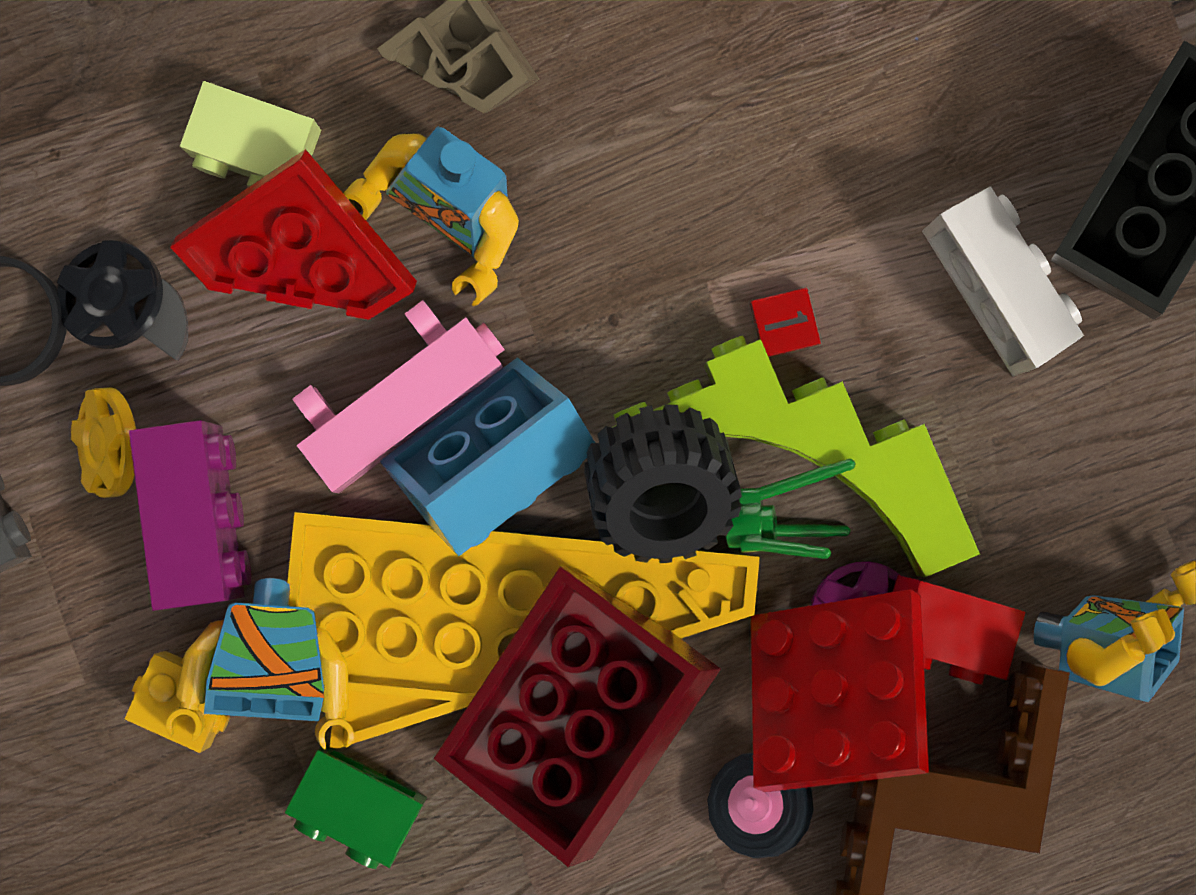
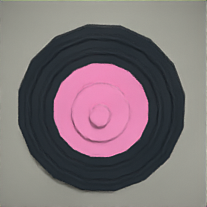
[707,753,814,858]

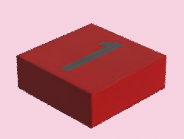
[750,288,821,357]

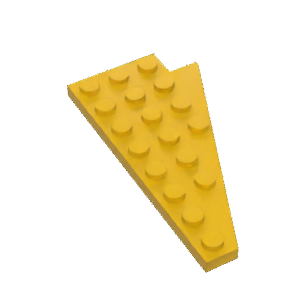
[287,512,760,748]

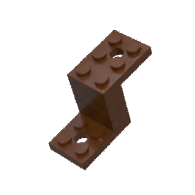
[831,661,1070,895]

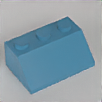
[380,357,595,556]

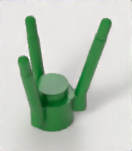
[726,459,856,559]

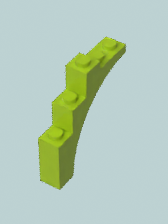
[612,335,980,577]

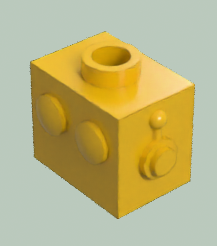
[124,651,230,753]

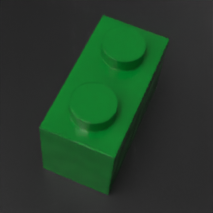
[285,744,427,869]

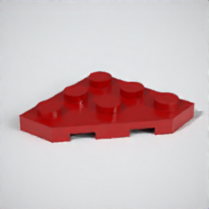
[170,149,417,320]

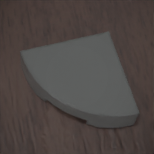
[136,279,189,361]

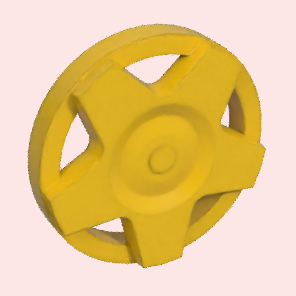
[71,387,136,498]

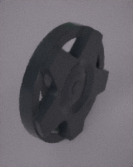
[57,240,163,349]

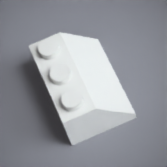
[922,186,1084,377]

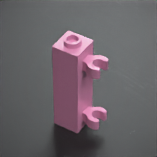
[292,300,505,493]

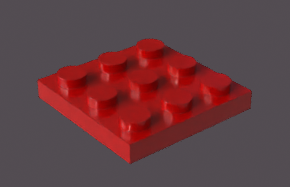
[751,589,929,792]

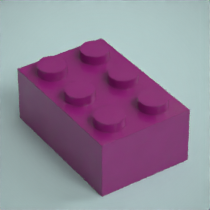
[129,420,251,611]

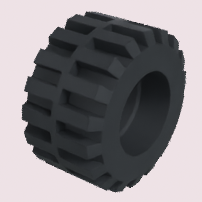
[584,404,742,563]

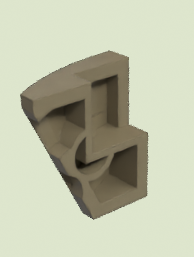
[377,0,540,113]

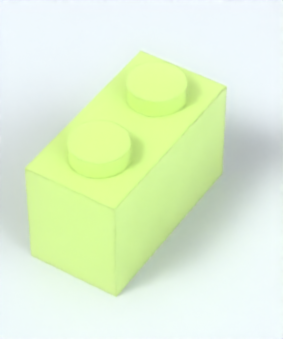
[180,81,321,187]

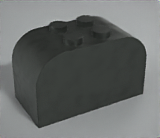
[1051,40,1196,319]

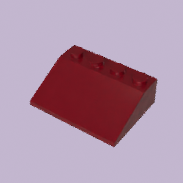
[433,566,721,867]

